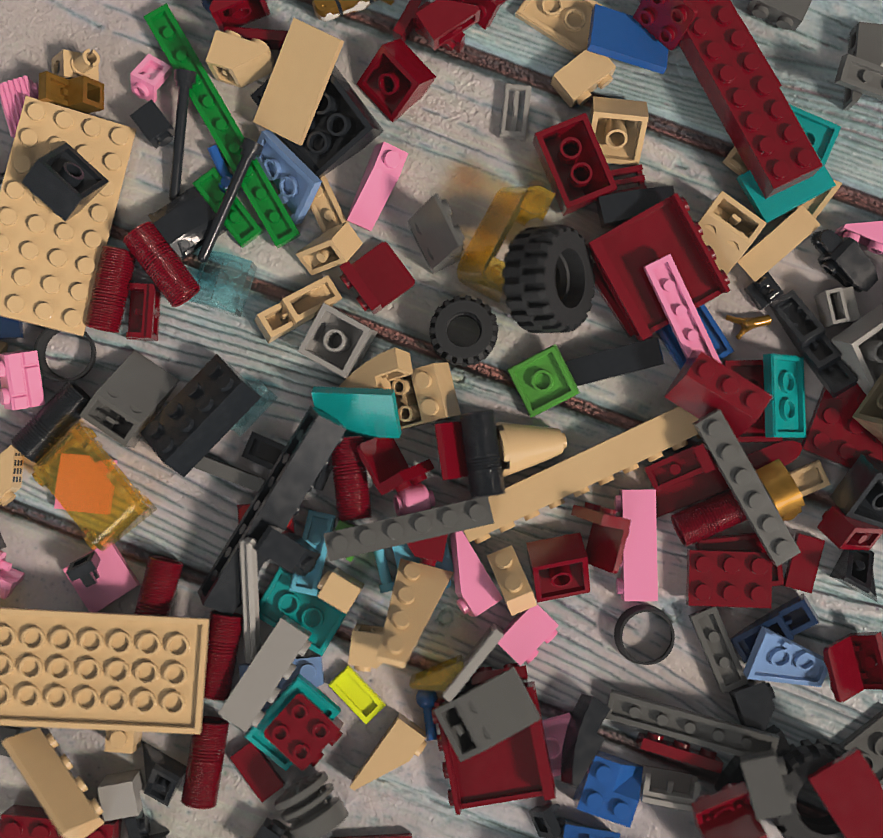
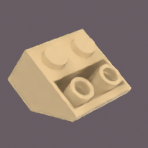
[206,30,276,88]

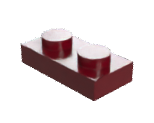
[471,663,528,687]

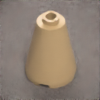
[495,422,567,477]

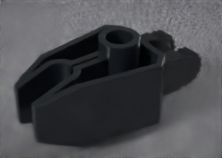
[810,229,878,293]

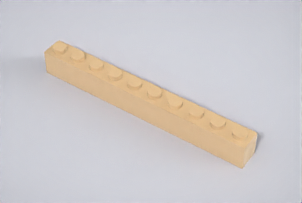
[464,406,701,544]

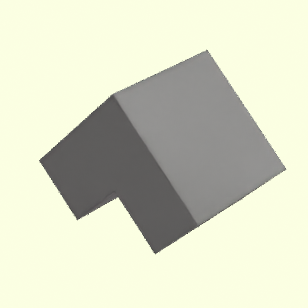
[814,286,860,328]
[97,769,144,821]

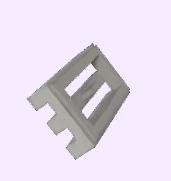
[499,83,532,141]

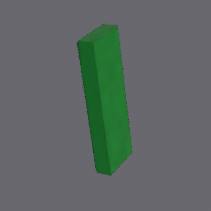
[193,167,263,248]

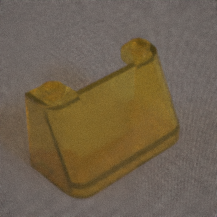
[457,186,555,303]
[32,422,157,551]

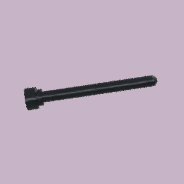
[169,69,197,201]
[198,137,264,263]

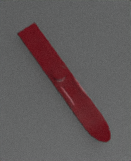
[656,441,803,518]

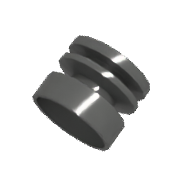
[274,771,348,838]

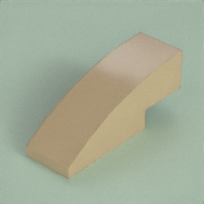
[738,204,821,282]
[254,275,342,344]
[339,347,413,389]

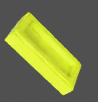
[328,665,386,724]

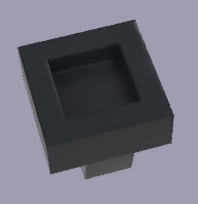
[744,272,784,310]
[66,551,101,588]
[528,803,566,838]

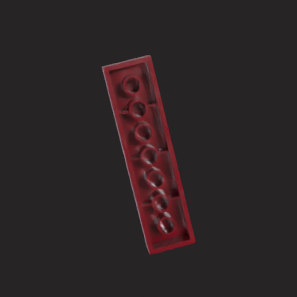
[679,0,823,199]

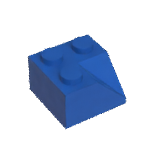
[573,750,643,828]

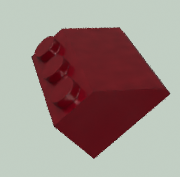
[532,113,618,216]
[663,350,773,438]

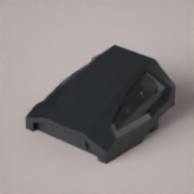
[148,186,228,260]

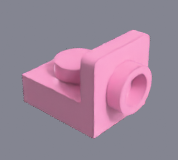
[130,54,172,103]

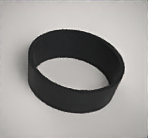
[34,328,97,382]
[614,604,675,665]

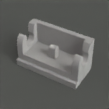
[640,764,701,812]

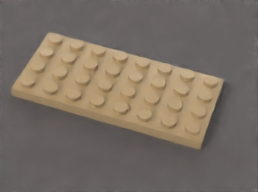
[0,96,136,337]
[0,607,210,734]

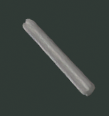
[239,537,261,664]

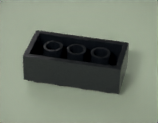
[140,354,261,477]

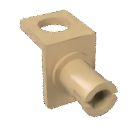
[51,49,100,81]

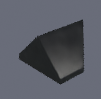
[830,549,878,602]
[142,741,187,807]

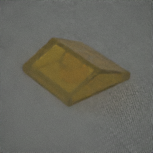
[409,654,464,691]

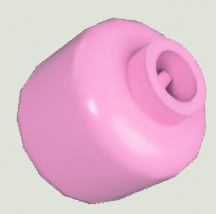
[393,483,435,516]

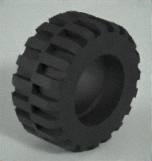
[502,224,595,334]
[771,739,849,838]

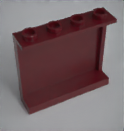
[586,193,730,341]
[432,681,556,815]

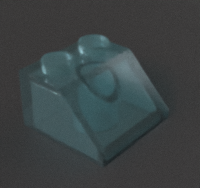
[189,251,257,318]

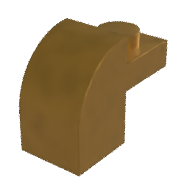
[38,71,104,114]
[755,459,805,521]

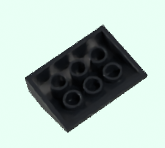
[250,66,384,179]

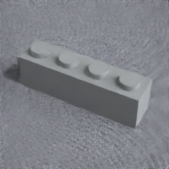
[218,615,312,732]

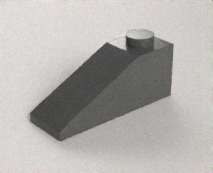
[843,22,883,111]

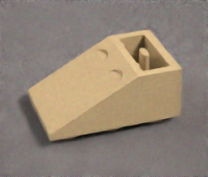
[698,191,767,275]
[390,362,461,430]

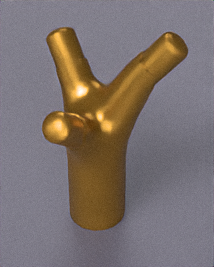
[725,314,771,340]

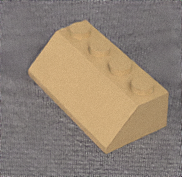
[1,728,105,838]

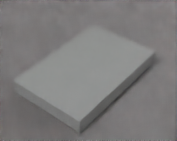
[442,623,504,702]

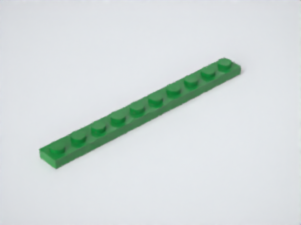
[143,3,301,249]

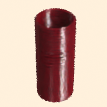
[123,221,201,307]
[85,246,136,333]
[331,436,372,521]
[671,489,748,547]
[133,556,183,616]
[204,610,243,700]
[181,716,230,809]

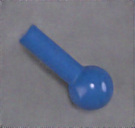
[207,145,233,193]
[416,687,438,741]

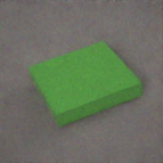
[507,344,580,418]

